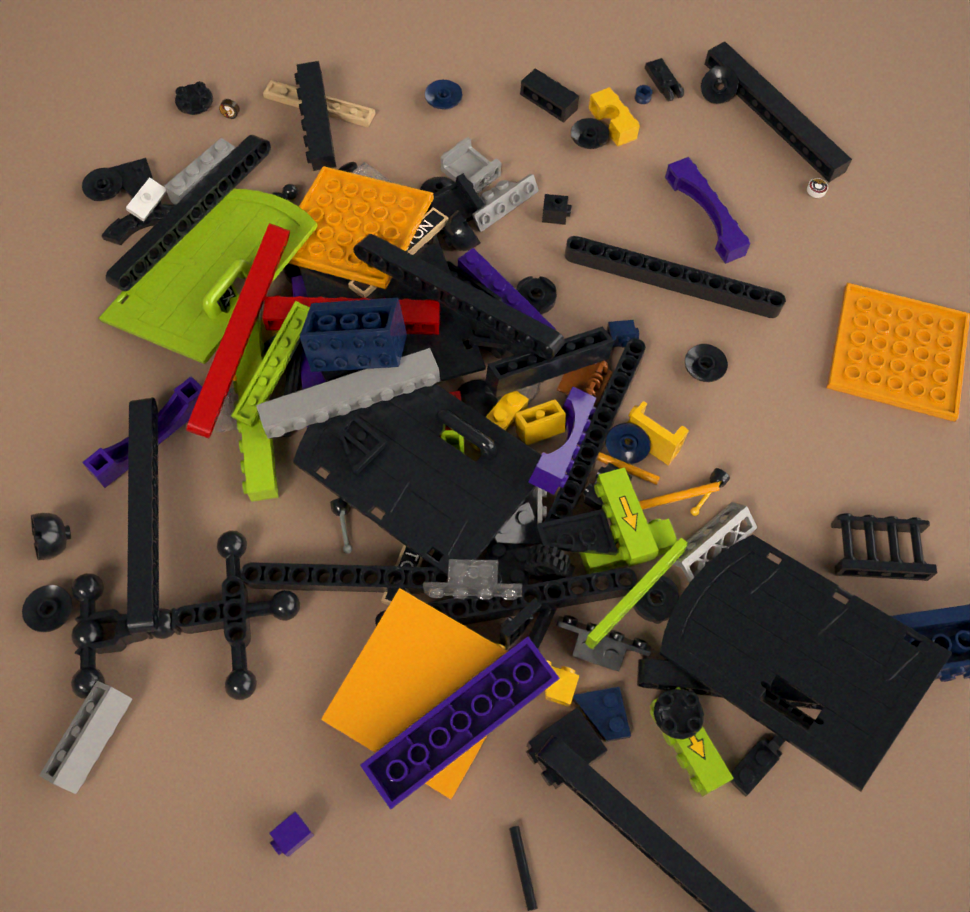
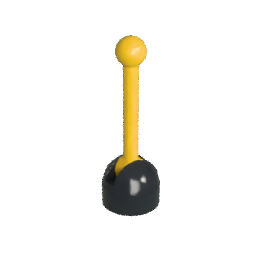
[690,468,730,516]

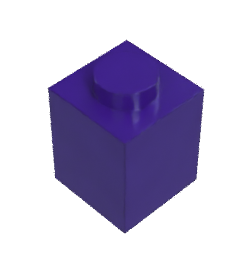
[269,812,314,857]

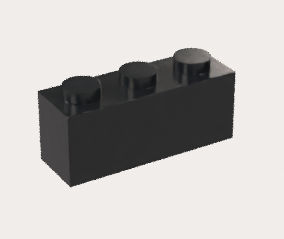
[520,68,579,123]

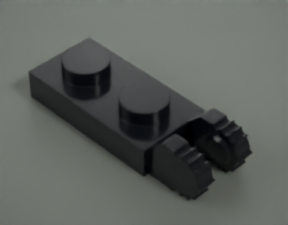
[644,58,684,101]

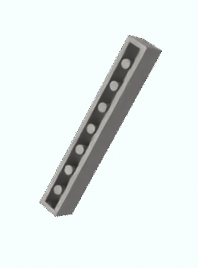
[256,348,440,439]

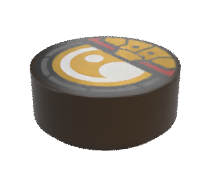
[219,99,240,119]

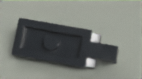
[730,734,785,797]

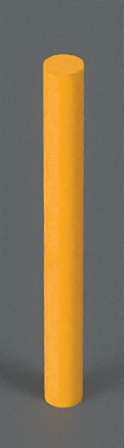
[577,445,660,485]
[639,482,720,510]

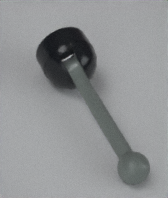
[330,498,352,554]

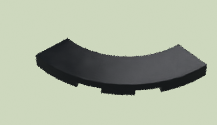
[101,204,175,246]

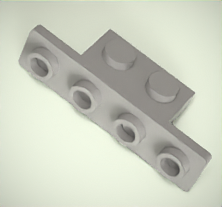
[472,174,539,232]

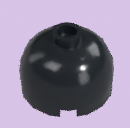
[443,210,480,251]
[31,513,71,560]

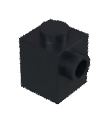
[542,194,572,225]

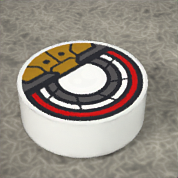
[807,178,828,198]

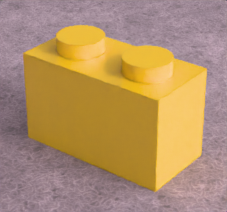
[515,399,566,445]

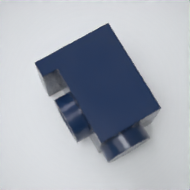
[606,320,639,351]

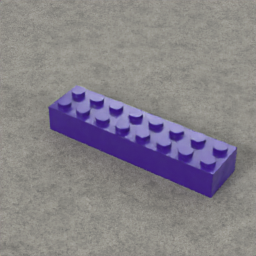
[360,637,560,810]

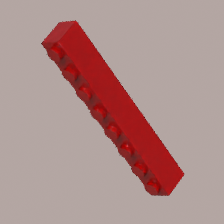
[262,295,440,335]

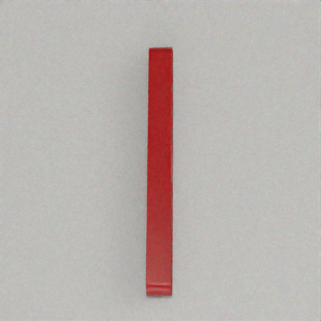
[186,223,290,439]

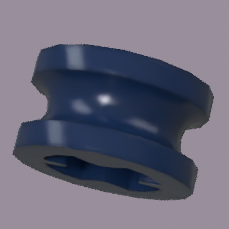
[635,85,652,104]

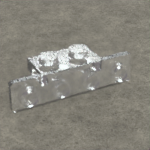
[423,559,522,600]

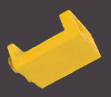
[627,401,689,466]

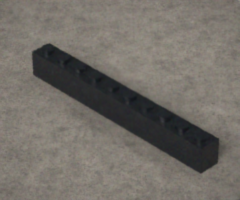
[705,41,852,182]

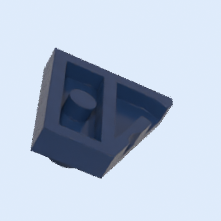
[573,687,631,742]

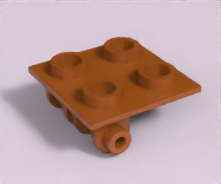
[557,361,612,406]

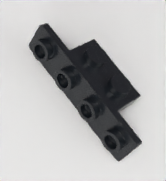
[556,615,651,672]

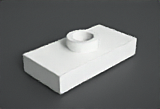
[126,178,167,221]

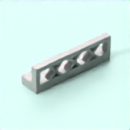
[673,502,757,582]

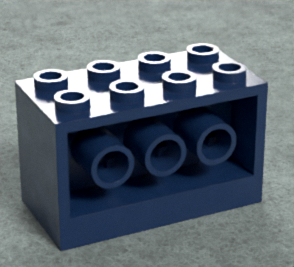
[300,298,407,372]
[891,604,970,682]

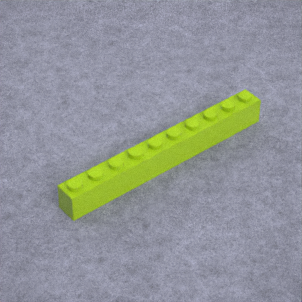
[227,296,279,502]

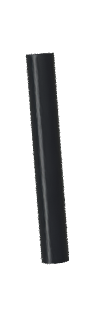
[509,826,538,911]

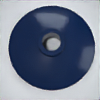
[425,80,462,109]
[606,423,651,464]

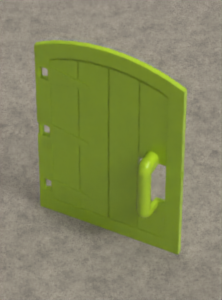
[99,189,318,364]

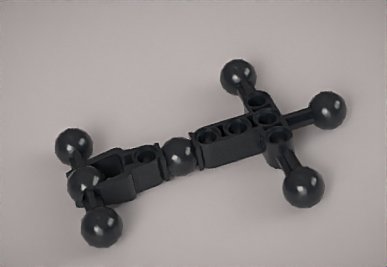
[71,530,300,700]

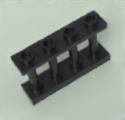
[831,513,937,581]

